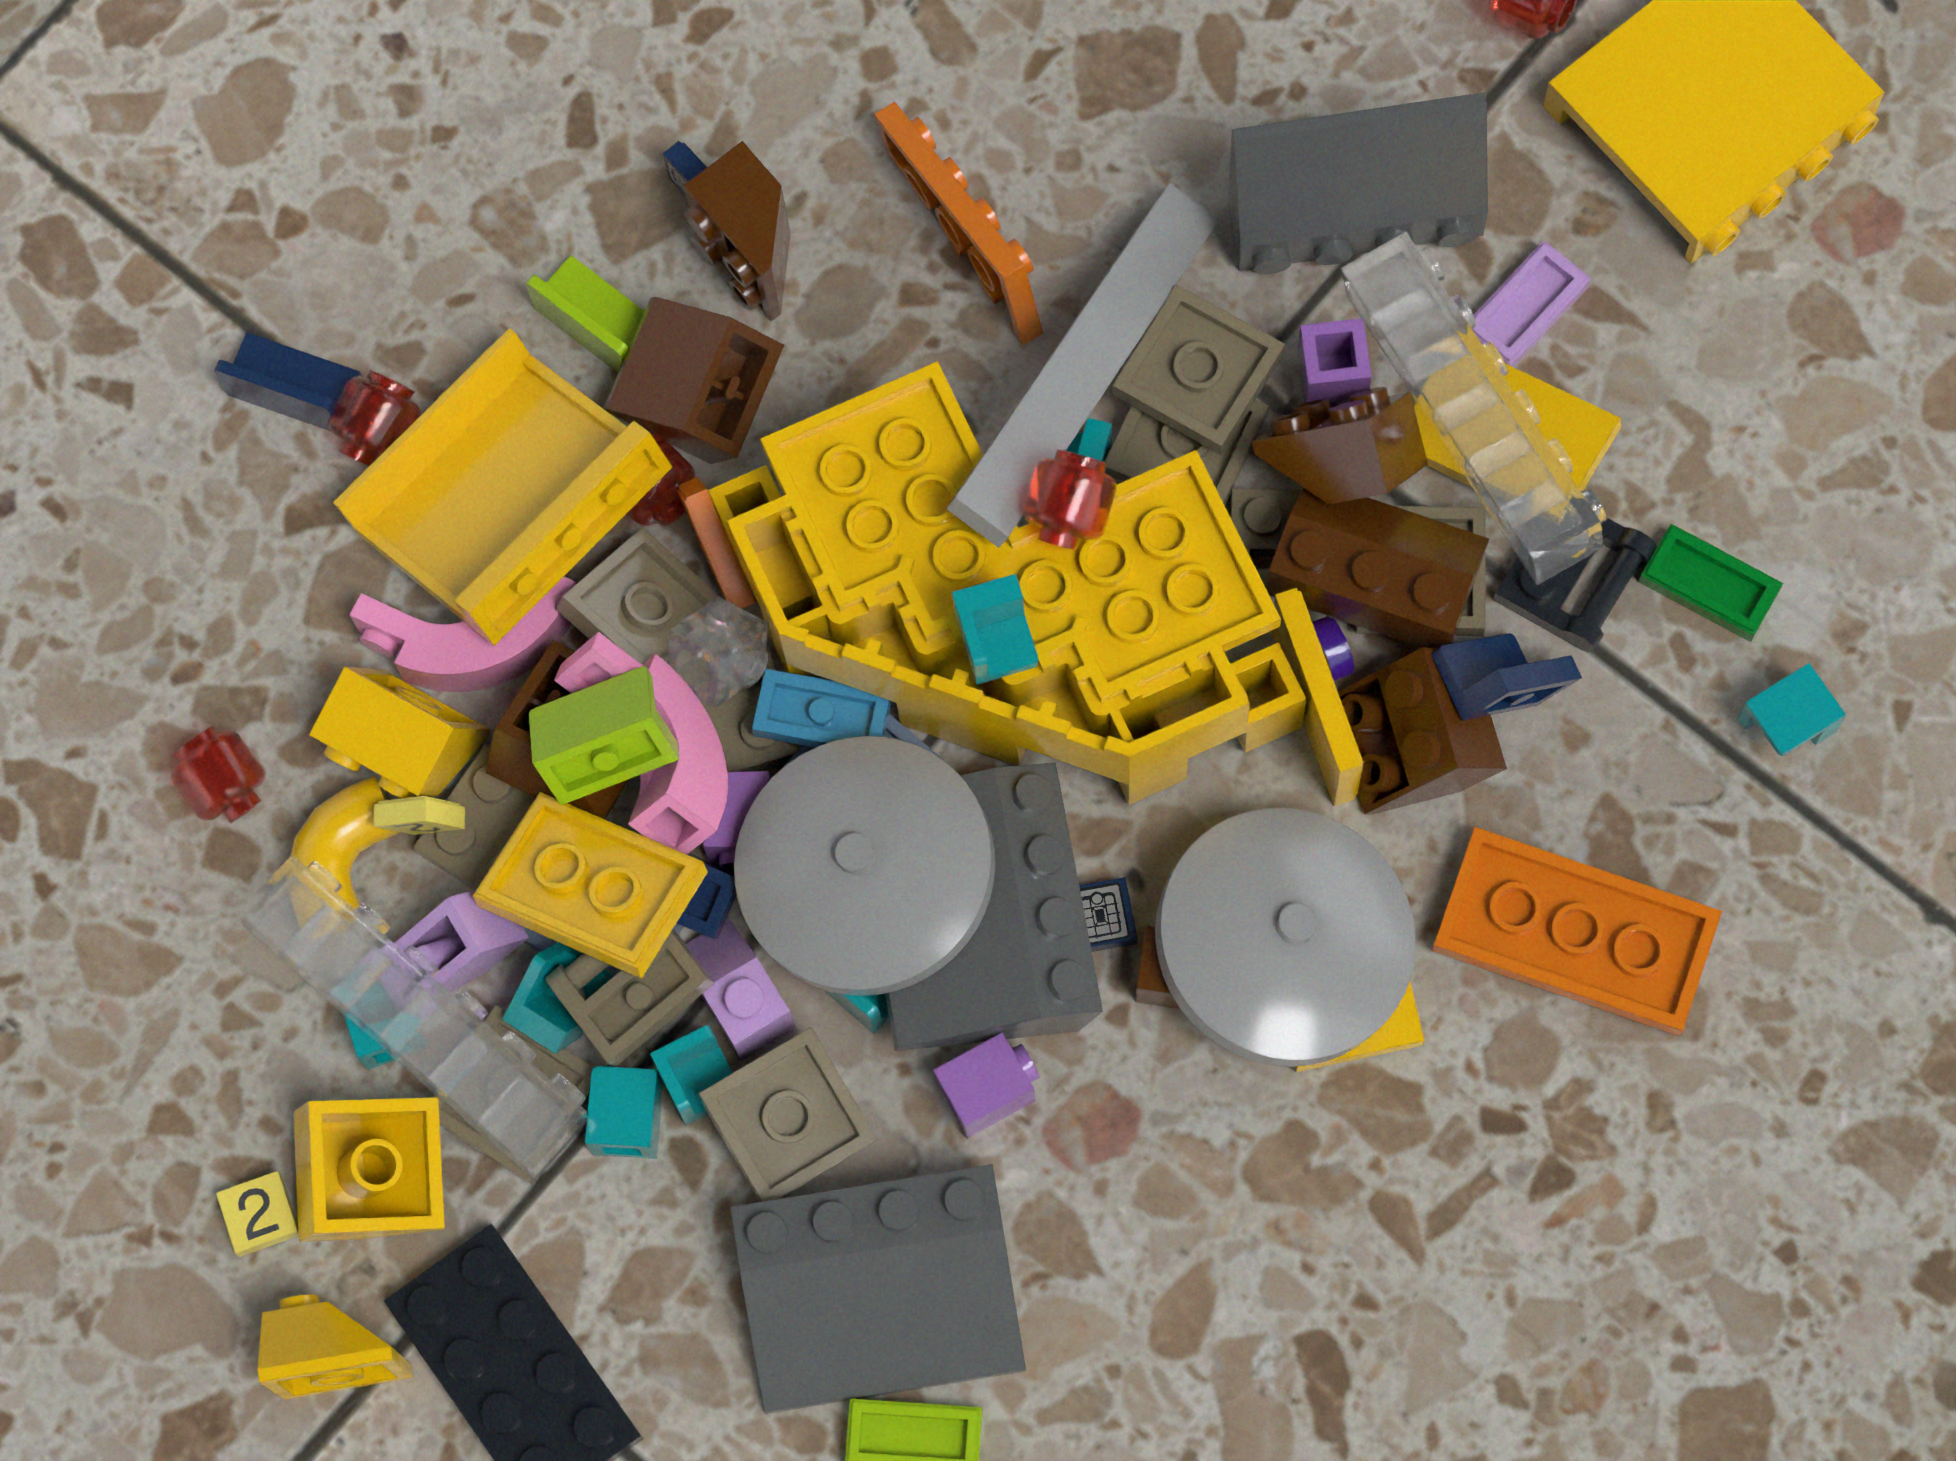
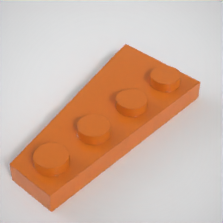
[874,102,1043,345]

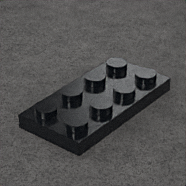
[384,1223,644,1461]

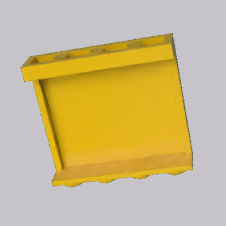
[1543,0,1884,264]
[333,328,672,646]

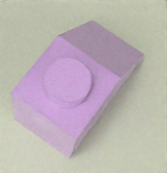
[370,889,529,1016]
[686,918,796,1061]

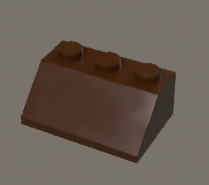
[1267,488,1489,648]

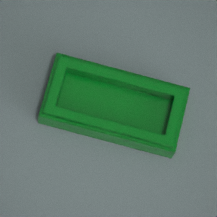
[1639,524,1784,642]

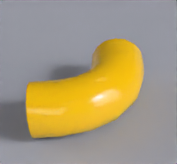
[287,775,401,942]

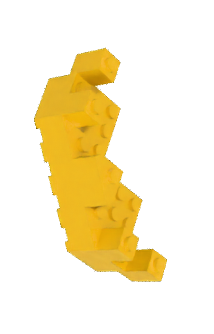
[708,361,1306,805]

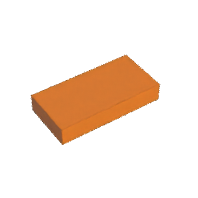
[677,477,756,611]

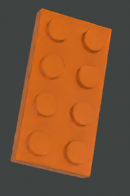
[1432,827,1722,1036]

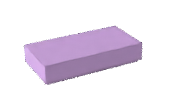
[1461,240,1591,367]

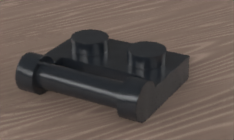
[1493,501,1657,653]

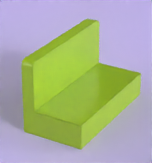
[525,255,645,373]
[529,666,679,805]

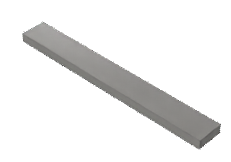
[946,183,1219,548]

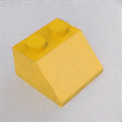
[309,667,491,799]
[293,1097,445,1242]

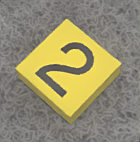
[374,796,465,835]
[216,1171,298,1257]

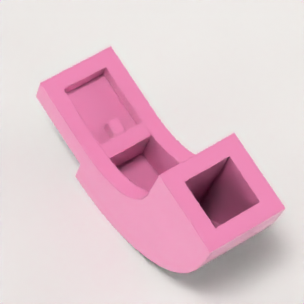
[350,577,577,692]
[554,632,728,855]

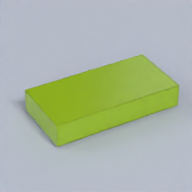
[845,1399,983,1461]

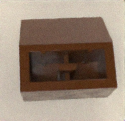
[684,141,791,321]
[604,296,784,464]
[1252,387,1428,504]
[485,640,631,820]
[1338,647,1507,815]

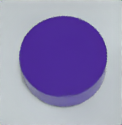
[1312,616,1355,682]

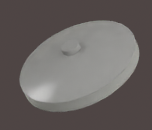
[734,736,995,996]
[1155,808,1416,1067]

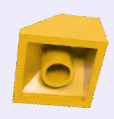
[257,1294,414,1400]

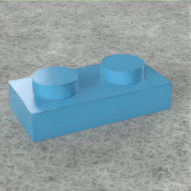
[752,669,892,748]

